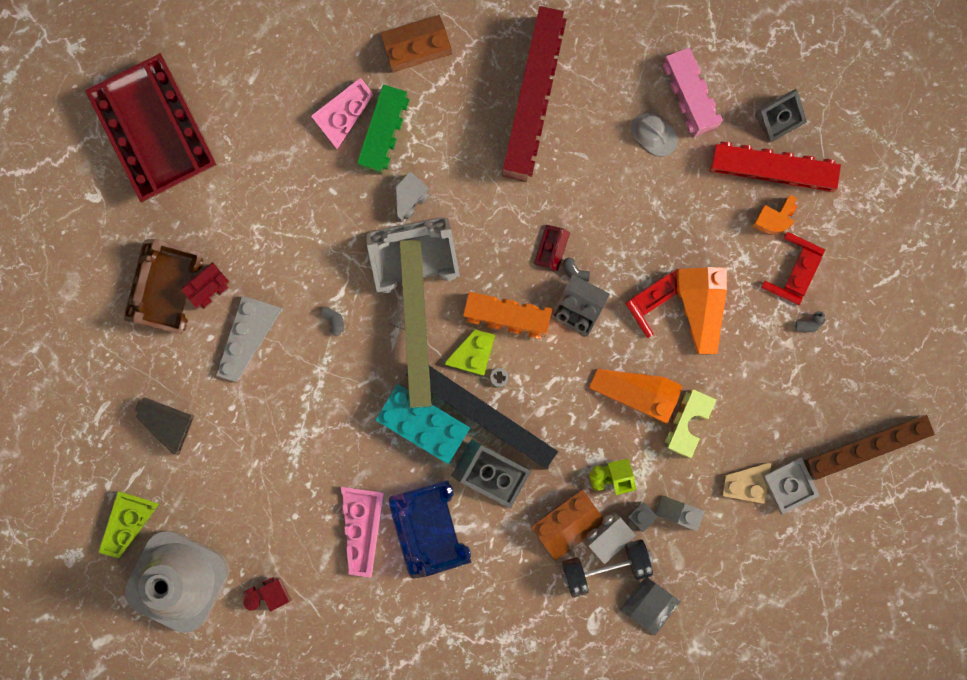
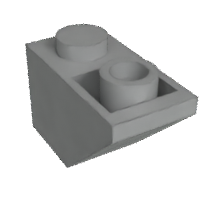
[396,172,430,222]

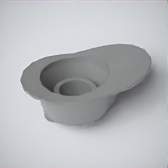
[631,113,678,157]

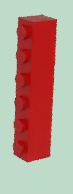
[710,142,841,192]

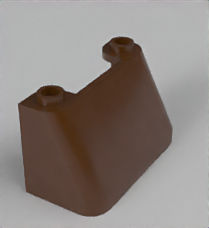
[124,239,203,334]

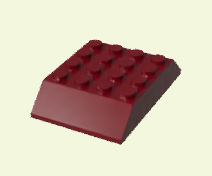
[85,53,217,203]

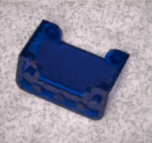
[389,480,471,579]

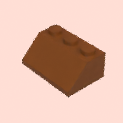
[380,15,452,72]
[530,489,603,561]

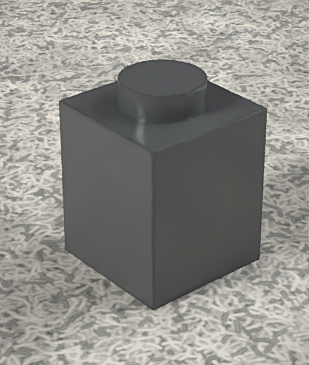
[627,501,658,532]

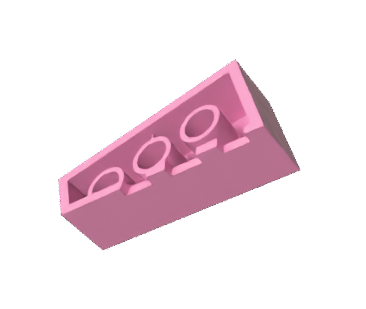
[663,47,723,137]

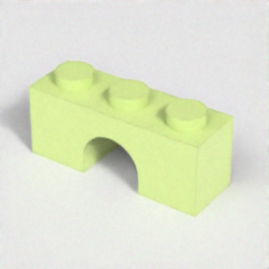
[665,389,717,458]

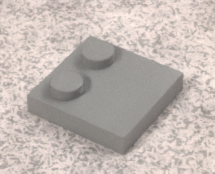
[763,458,820,514]

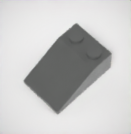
[451,439,531,508]

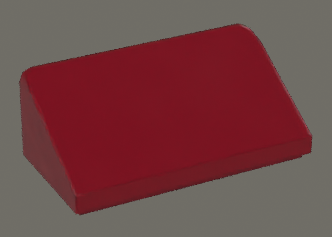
[534,225,570,271]

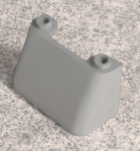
[366,217,460,293]

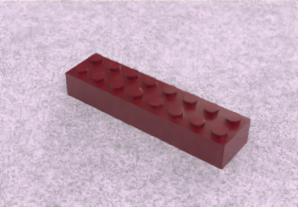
[502,6,567,182]

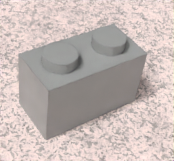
[583,512,636,564]

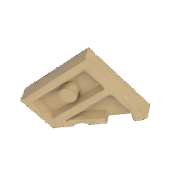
[722,463,771,504]

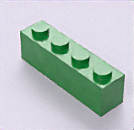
[357,84,410,174]

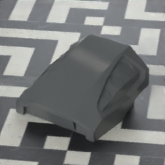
[620,578,681,635]

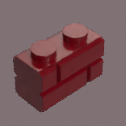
[180,262,230,309]

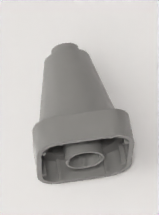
[125,531,230,633]

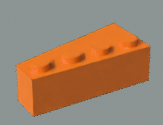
[463,291,552,339]

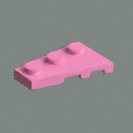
[311,78,374,149]

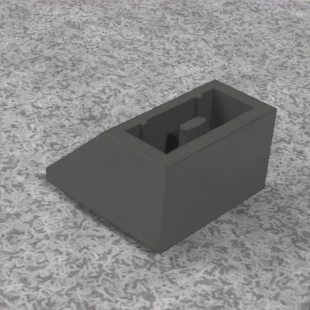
[550,274,610,337]

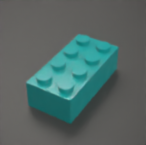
[376,384,471,464]

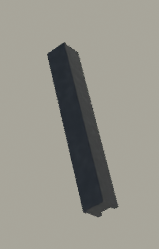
[406,365,558,470]

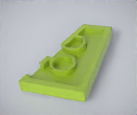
[98,491,160,559]

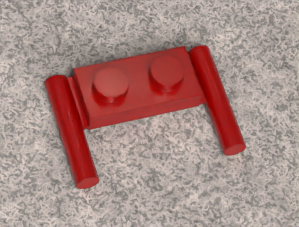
[761,231,826,305]
[625,268,678,338]

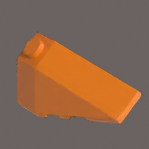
[677,267,727,354]
[589,369,683,424]

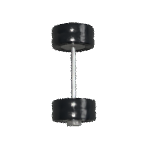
[561,539,653,598]

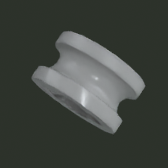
[490,368,509,388]

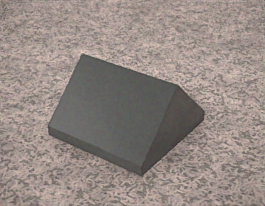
[755,89,807,142]

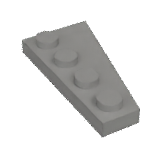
[216,296,283,382]

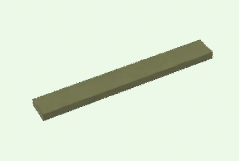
[400,240,431,408]

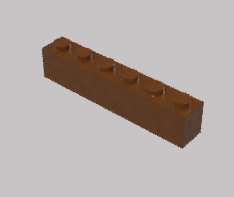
[803,415,935,480]

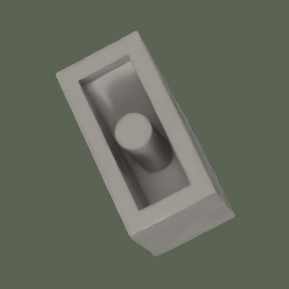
[655,495,705,531]

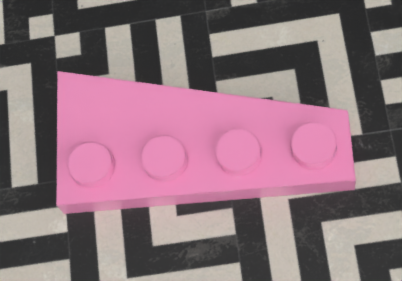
[341,487,384,578]

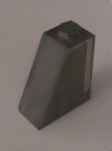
[135,397,194,455]

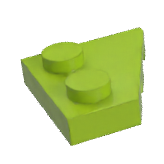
[445,329,495,376]

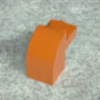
[752,195,797,235]

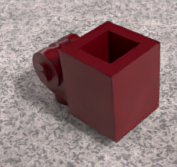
[243,577,292,612]

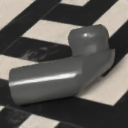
[563,258,590,282]
[321,306,345,336]
[796,311,825,332]

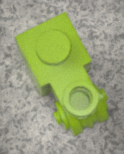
[589,458,636,495]

